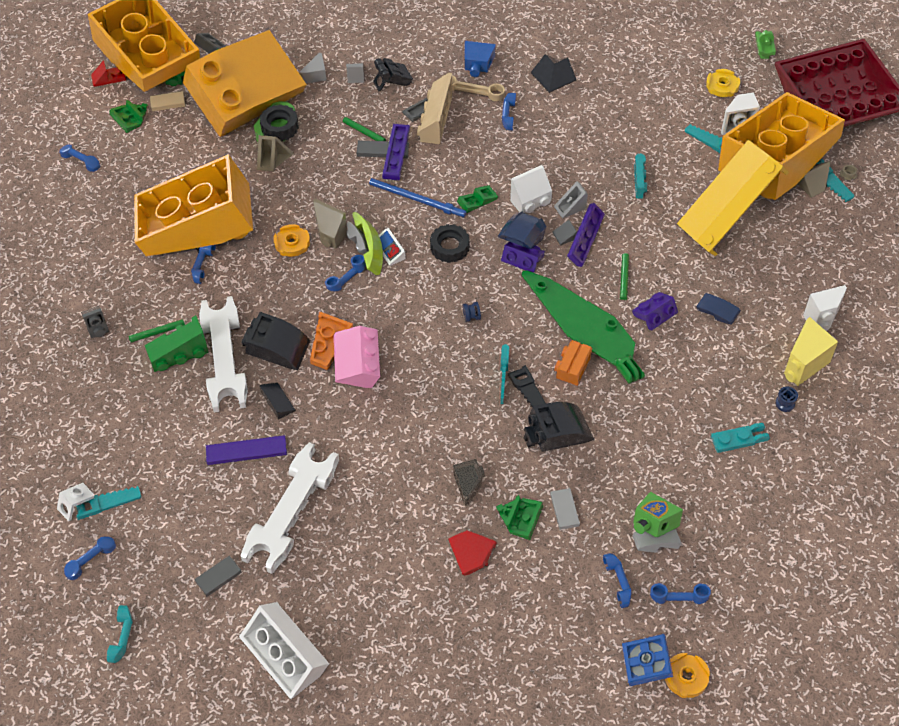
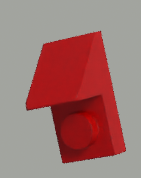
[91,60,126,87]

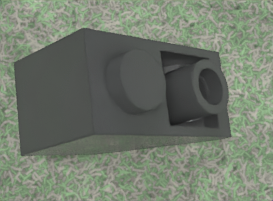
[81,306,109,338]

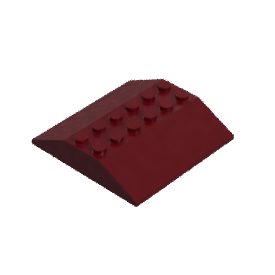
[775,39,899,127]

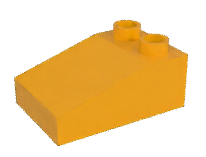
[87,0,200,92]
[183,30,307,137]
[718,92,845,200]
[134,154,253,257]

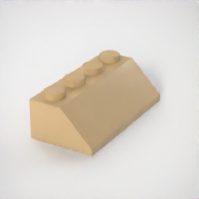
[417,73,453,144]

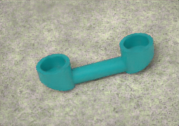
[107,605,133,663]

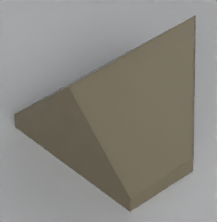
[257,135,294,172]
[798,161,831,198]

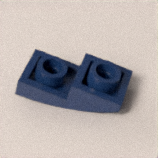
[696,293,741,325]

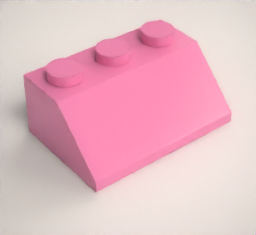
[334,326,380,388]

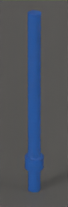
[369,178,466,218]

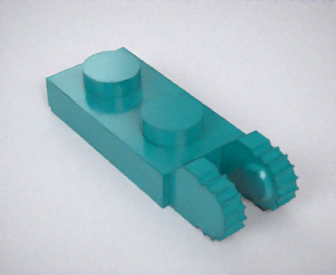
[634,153,647,199]
[711,422,770,453]

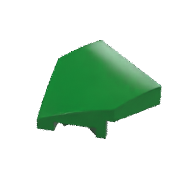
[109,100,148,133]
[496,495,543,540]

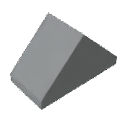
[300,53,326,83]
[346,63,364,83]
[554,181,588,218]

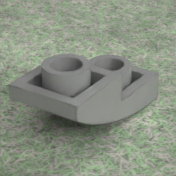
[347,222,369,254]
[632,529,682,553]

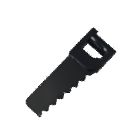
[508,365,546,407]

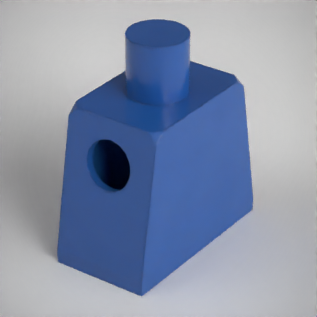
[465,41,496,77]

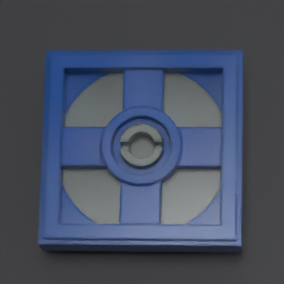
[622,634,673,686]

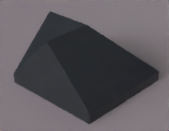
[531,54,576,93]

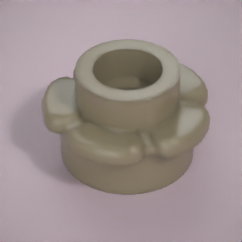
[840,165,857,181]

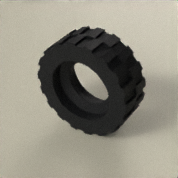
[260,105,299,141]
[430,224,470,263]

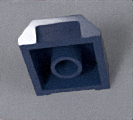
[498,211,547,249]

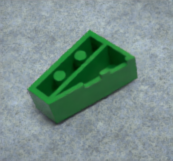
[144,315,209,372]

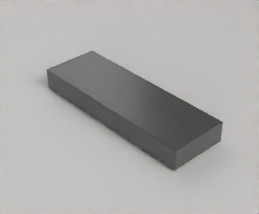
[356,140,409,158]

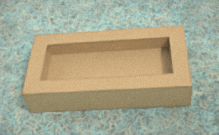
[150,91,185,111]

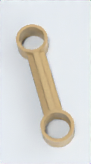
[442,75,505,101]

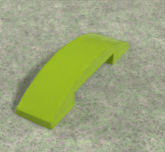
[352,212,383,275]

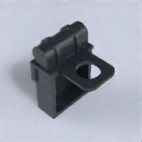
[373,58,413,92]

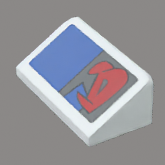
[379,228,405,266]

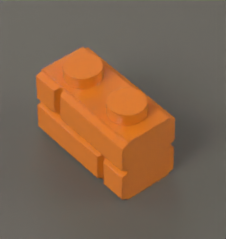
[554,340,592,386]

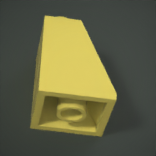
[784,317,838,386]

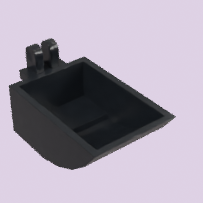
[241,312,311,371]
[524,402,595,452]

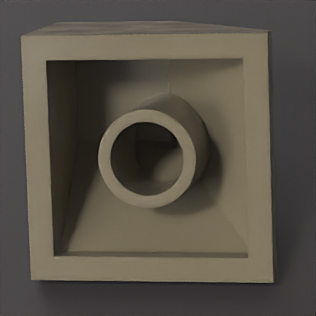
[313,199,347,249]

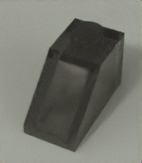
[453,459,485,508]

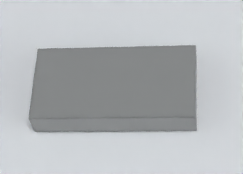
[550,488,580,530]

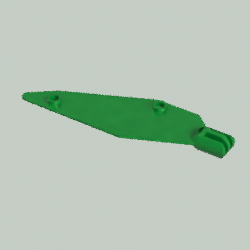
[521,270,645,384]

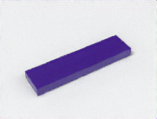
[382,124,410,180]
[567,203,605,267]
[206,435,287,465]

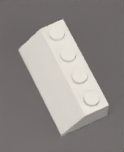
[239,602,329,699]

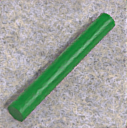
[342,117,386,141]
[620,253,629,300]
[128,319,185,343]

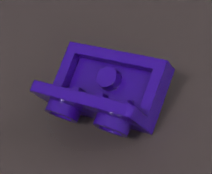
[501,241,545,273]
[632,292,678,331]

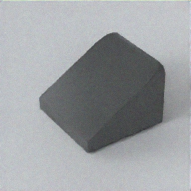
[552,220,577,245]

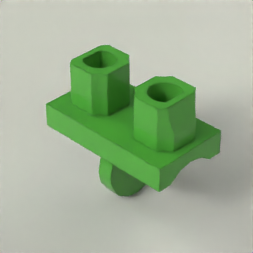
[755,30,776,59]

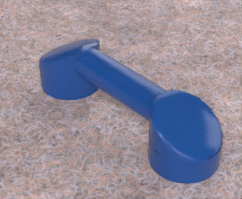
[502,92,516,131]
[59,144,100,172]
[191,245,216,284]
[325,255,366,291]
[64,536,116,580]
[603,553,632,608]
[650,583,711,604]

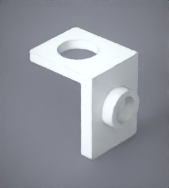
[57,483,94,521]

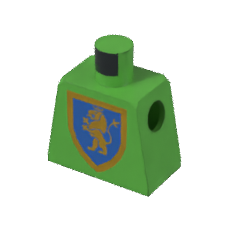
[633,492,683,537]

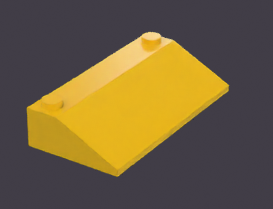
[677,140,789,256]

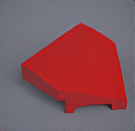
[448,530,497,576]

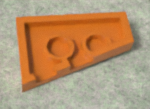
[310,311,353,370]

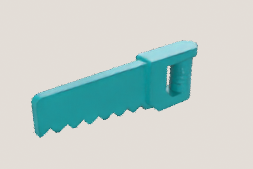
[685,124,722,153]
[815,159,854,202]
[500,344,509,404]
[76,486,141,520]

